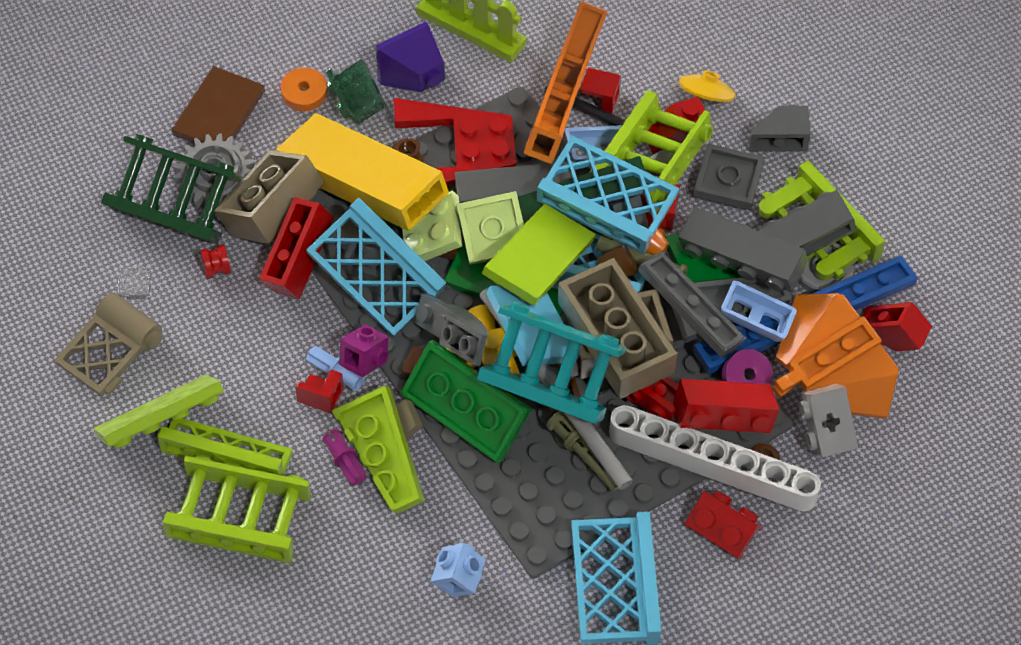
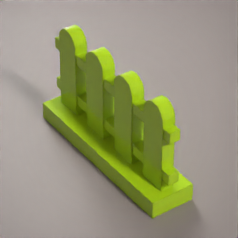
[416,0,527,63]
[758,160,885,280]

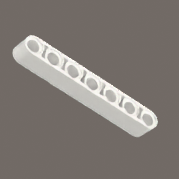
[609,405,821,511]

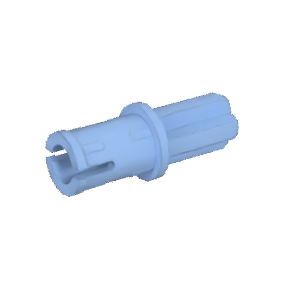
[306,346,365,392]

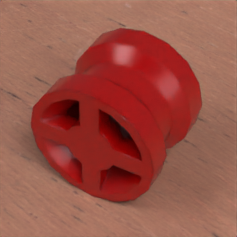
[200,244,231,279]

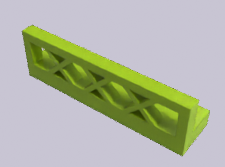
[157,418,293,476]

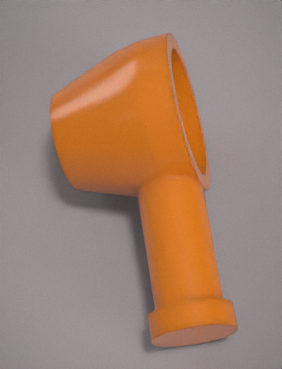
[646,228,669,255]

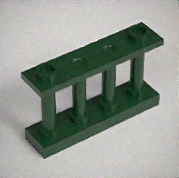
[101,134,242,244]

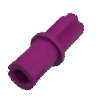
[322,429,367,486]

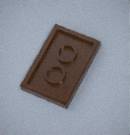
[172,66,265,144]

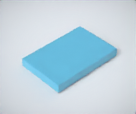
[486,285,580,367]

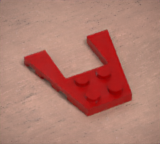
[393,98,516,187]

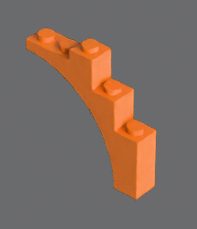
[524,1,608,164]

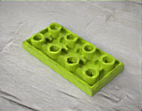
[482,203,596,306]
[93,374,224,449]

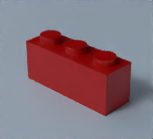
[259,197,334,299]
[673,378,779,433]

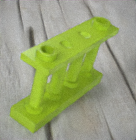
[589,90,713,214]
[163,456,311,564]

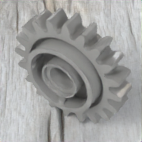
[173,133,255,209]

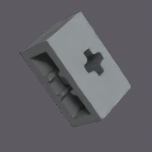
[799,383,858,458]

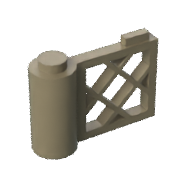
[54,292,163,397]

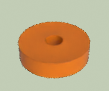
[281,67,328,111]

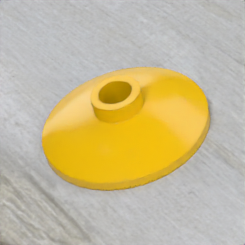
[679,70,736,102]

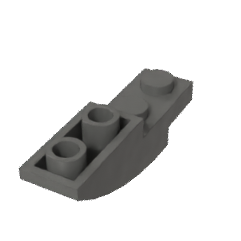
[415,294,488,366]

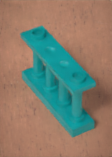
[477,302,627,424]

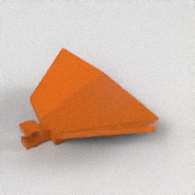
[772,293,899,419]

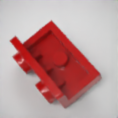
[626,377,678,423]
[684,489,764,559]

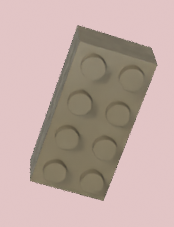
[558,258,677,399]

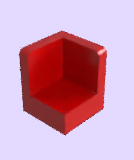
[580,67,621,114]
[295,369,344,414]

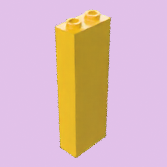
[276,113,449,231]

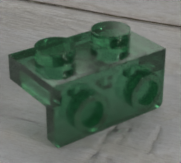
[325,59,387,125]

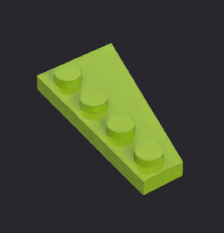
[332,385,425,514]

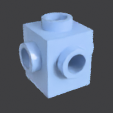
[430,543,486,597]

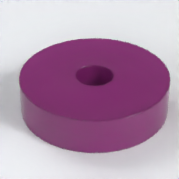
[722,349,773,385]

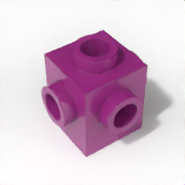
[339,324,389,377]

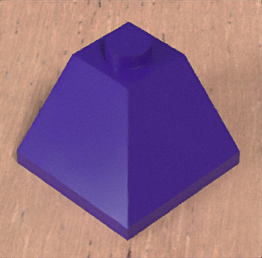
[376,21,445,92]

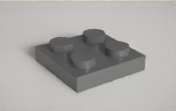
[693,144,765,210]

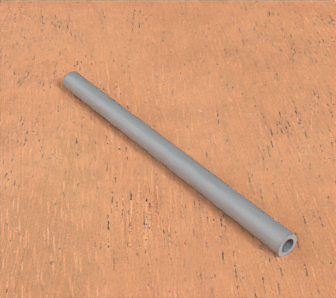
[479,288,633,490]

